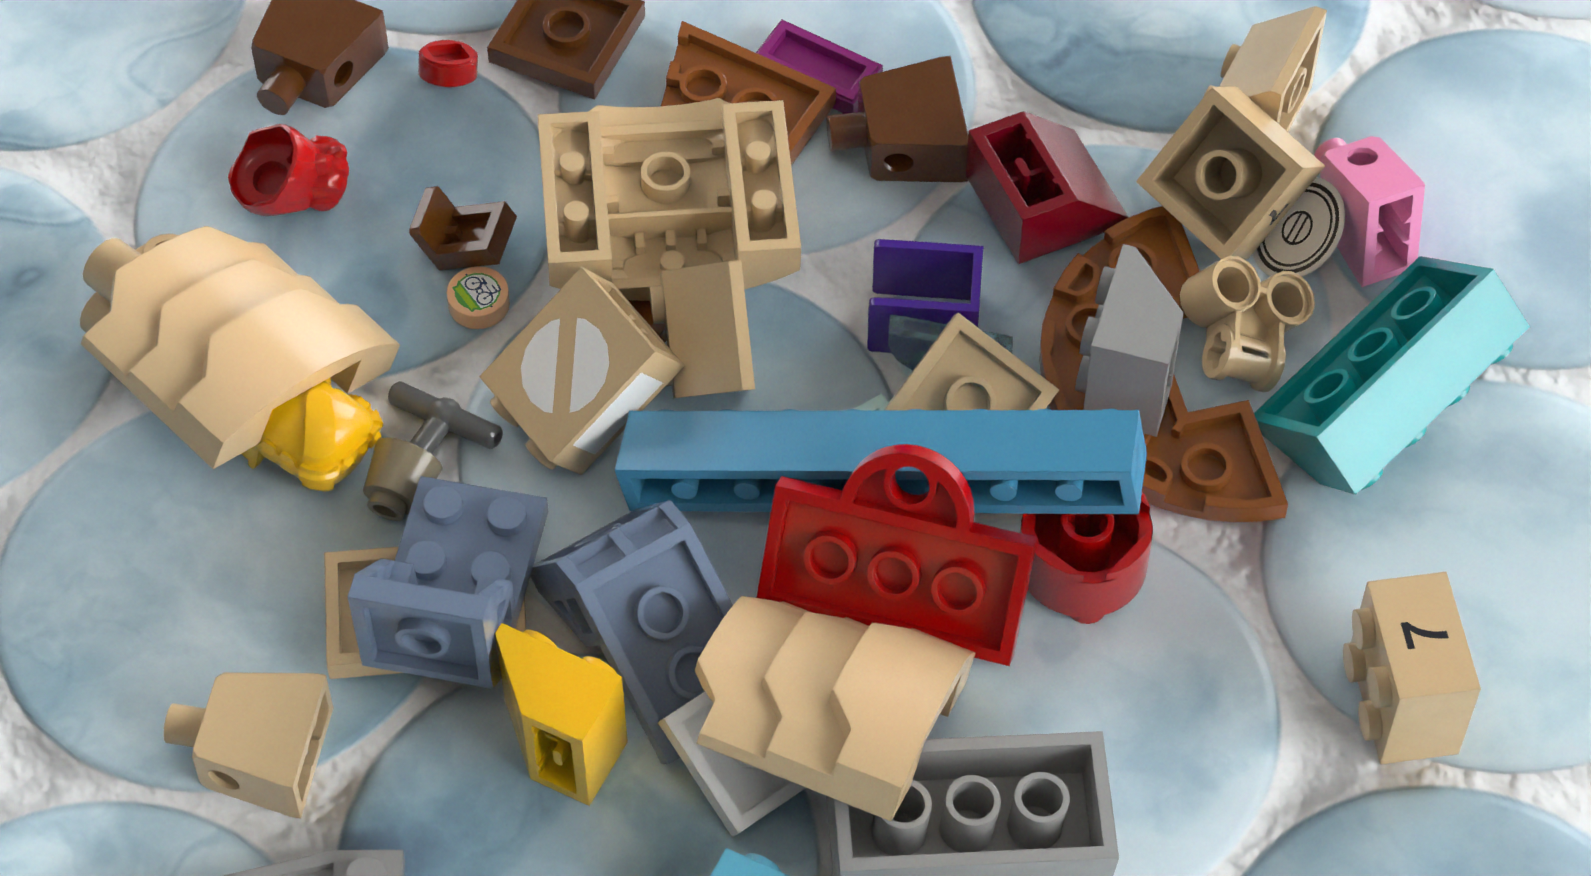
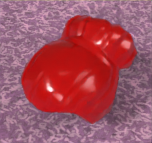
[228,124,349,216]

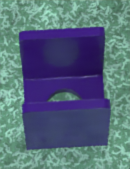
[867,239,984,355]

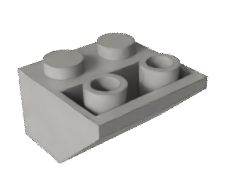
[1075,244,1183,437]

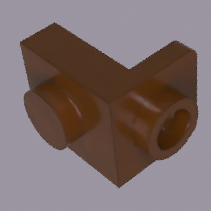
[409,186,517,270]

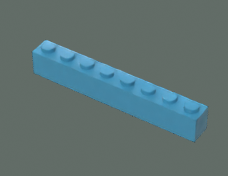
[614,409,1147,514]

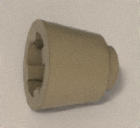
[363,437,443,521]

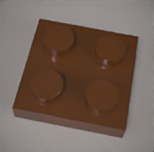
[487,0,645,100]

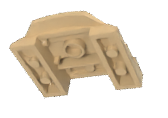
[538,98,801,301]
[81,226,400,469]
[695,596,975,821]

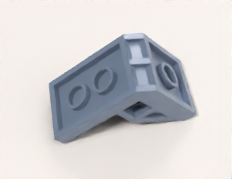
[348,476,549,689]
[530,500,733,764]

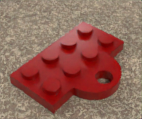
[756,444,1038,666]

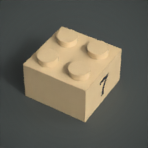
[1136,86,1325,259]
[1343,572,1481,765]

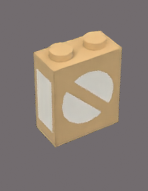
[479,267,685,475]

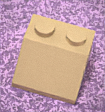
[1203,6,1327,132]
[649,260,755,399]

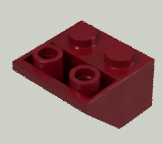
[966,111,1129,264]

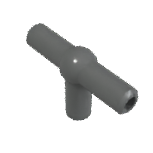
[388,381,503,454]

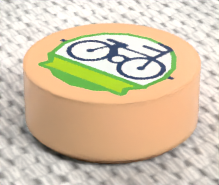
[446,266,510,329]

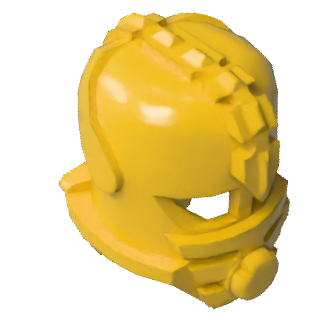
[242,378,383,492]

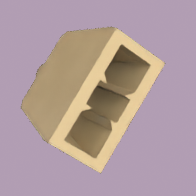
[164,672,334,819]

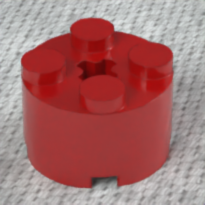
[1020,492,1153,624]

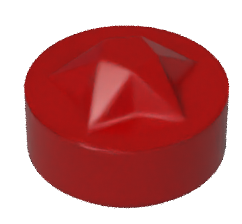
[418,40,478,88]

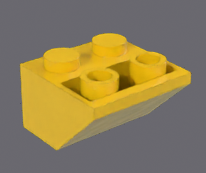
[495,623,628,806]

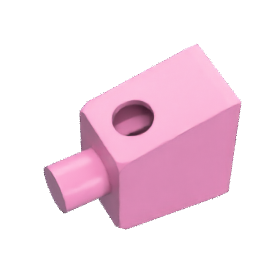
[1314,136,1425,287]

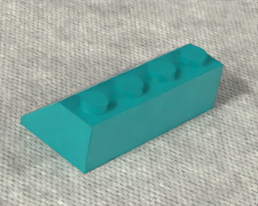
[1254,256,1530,495]

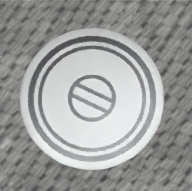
[1252,177,1345,277]

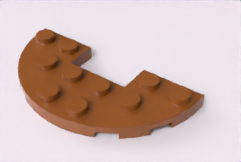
[1039,206,1288,522]

